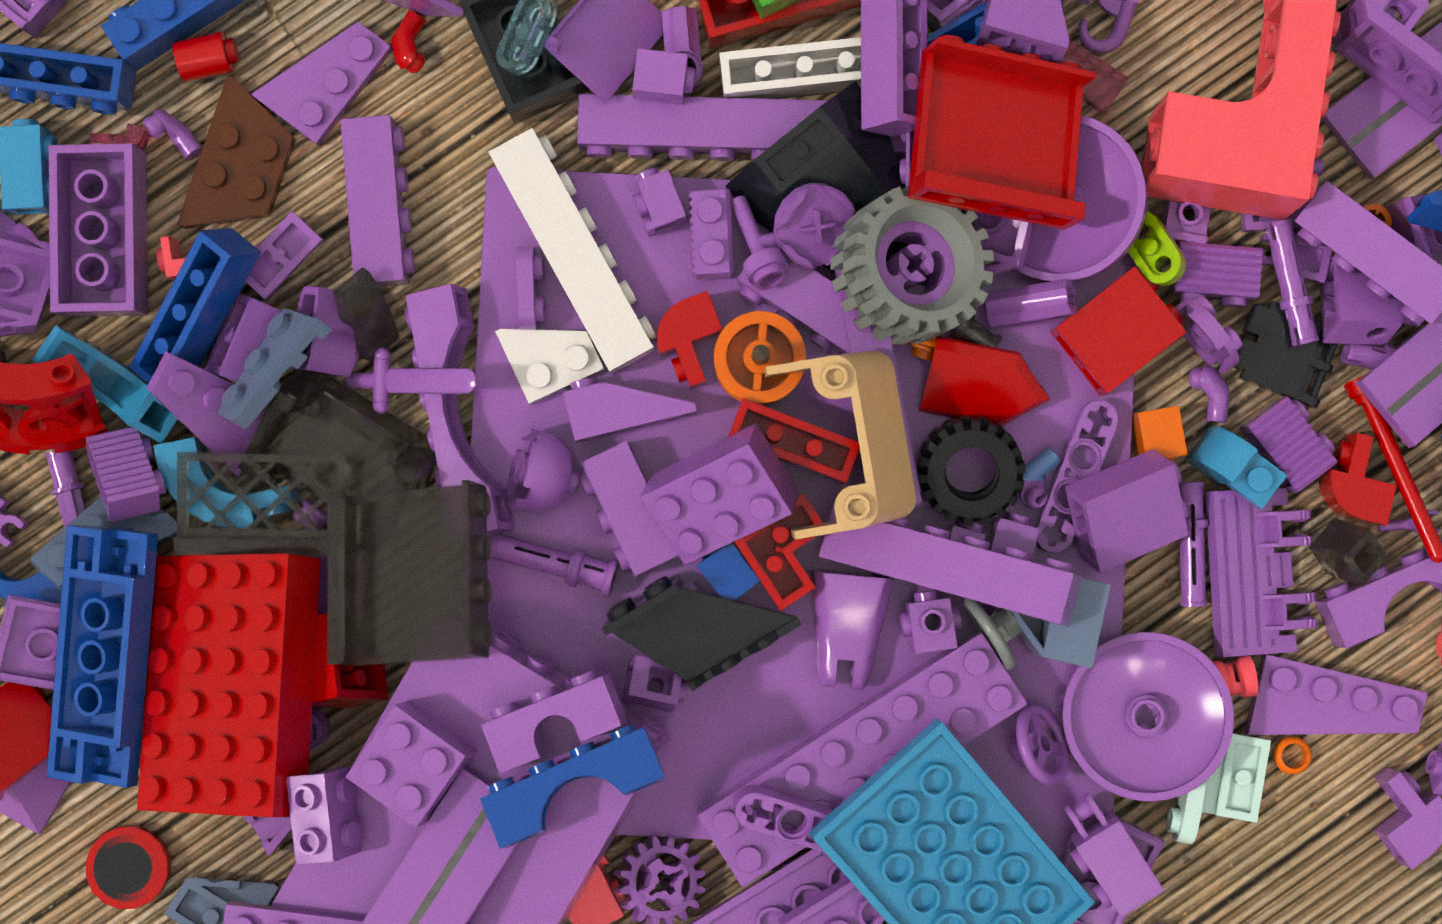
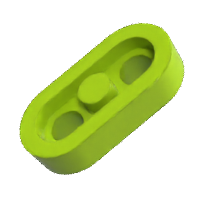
[1128,211,1186,286]

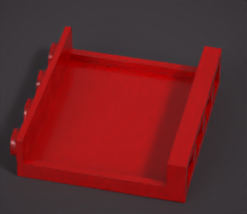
[908,35,1096,230]

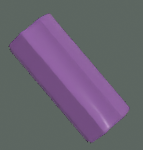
[985,279,1077,328]

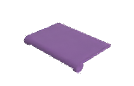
[544,0,663,103]

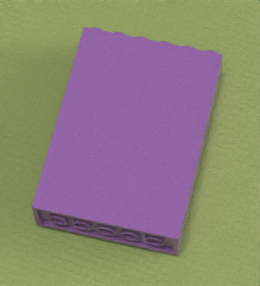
[271,609,671,924]

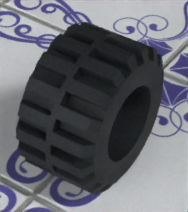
[918,415,1025,526]

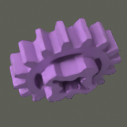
[614,836,705,924]

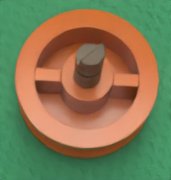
[714,311,806,406]

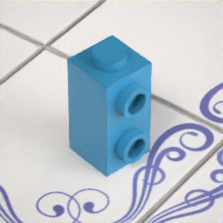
[0,119,58,216]

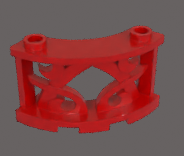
[0,354,108,455]

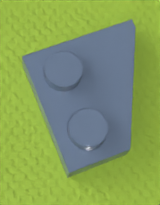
[163,877,280,924]

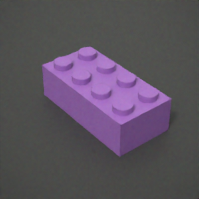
[48,143,148,317]

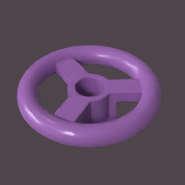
[1011,703,1069,786]

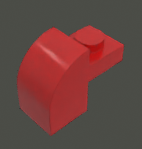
[657,290,722,389]
[1319,433,1397,526]

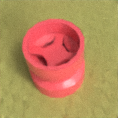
[1212,655,1258,698]

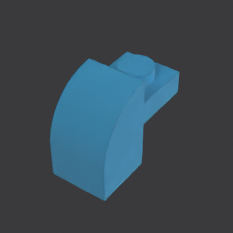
[1184,426,1287,509]

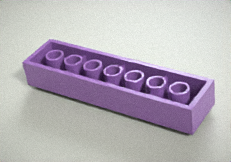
[697,630,1027,888]

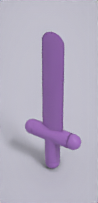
[345,347,476,414]

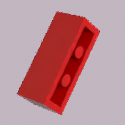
[728,398,860,484]

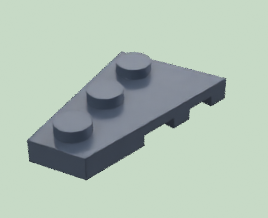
[216,308,333,429]
[30,496,185,592]

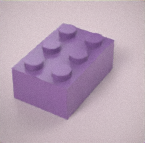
[640,423,799,565]

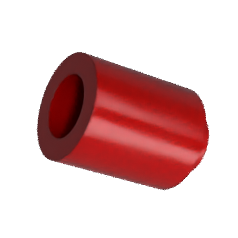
[173,31,240,83]

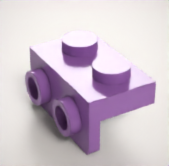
[286,766,361,864]

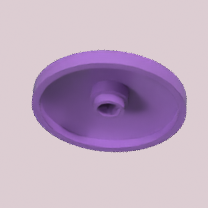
[1016,116,1148,282]
[1062,632,1234,801]

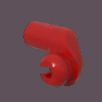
[391,10,426,73]

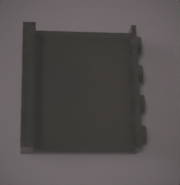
[327,480,493,667]

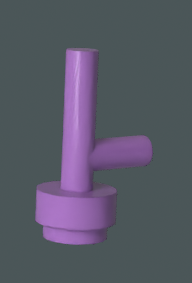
[730,196,788,290]

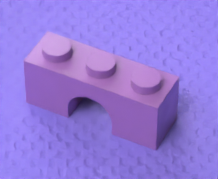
[481,670,628,774]

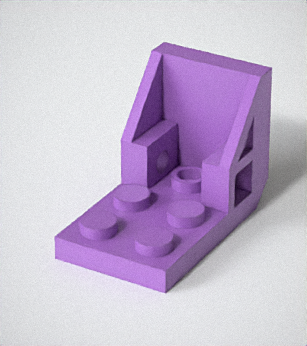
[1332,0,1442,124]

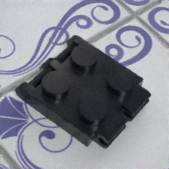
[1233,301,1338,409]

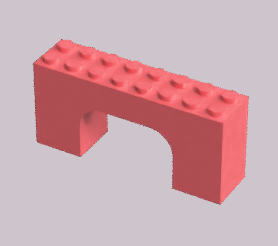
[1142,0,1341,220]

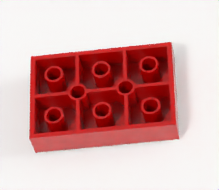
[137,554,321,818]

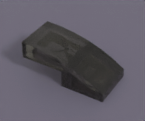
[333,267,400,363]

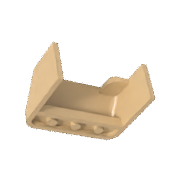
[764,350,916,540]

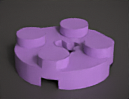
[1175,295,1243,374]

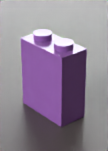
[1065,449,1188,574]

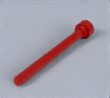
[1344,375,1442,563]

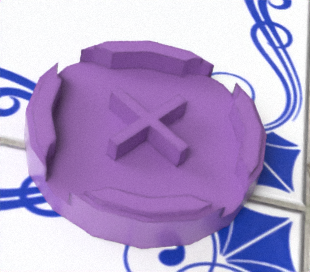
[774,183,856,268]

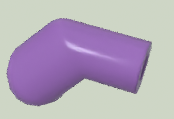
[143,110,202,161]
[1189,365,1230,423]

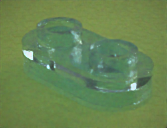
[496,0,557,76]

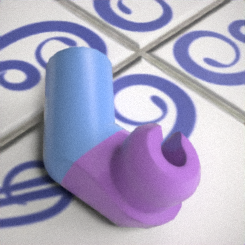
[1019,447,1061,509]

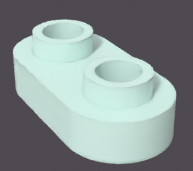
[1166,780,1207,845]

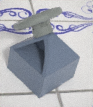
[964,578,1111,670]

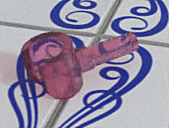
[90,123,150,151]

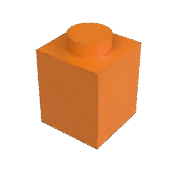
[1132,406,1187,463]

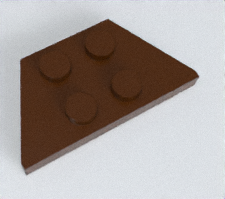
[177,76,296,229]

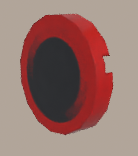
[86,825,171,909]

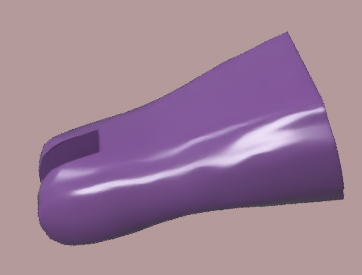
[813,569,894,690]

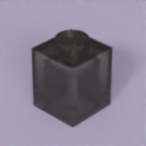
[1309,518,1389,587]

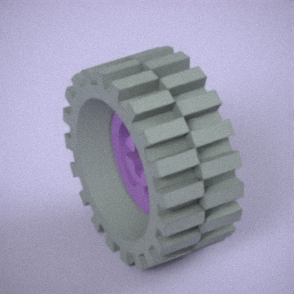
[830,186,994,345]

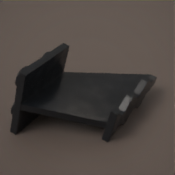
[601,575,801,691]

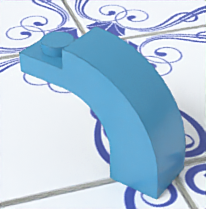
[32,325,178,444]
[153,437,301,528]

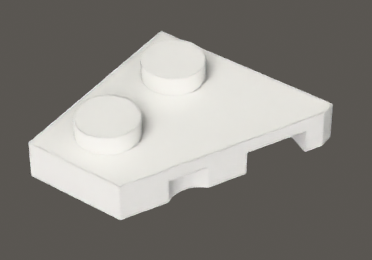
[495,329,605,404]

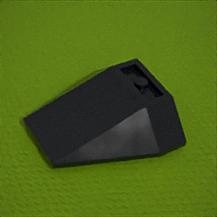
[725,81,908,274]

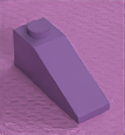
[563,377,697,443]

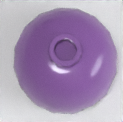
[506,428,579,514]

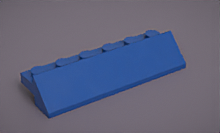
[47,525,158,788]

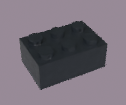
[458,0,589,124]

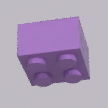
[345,701,477,828]

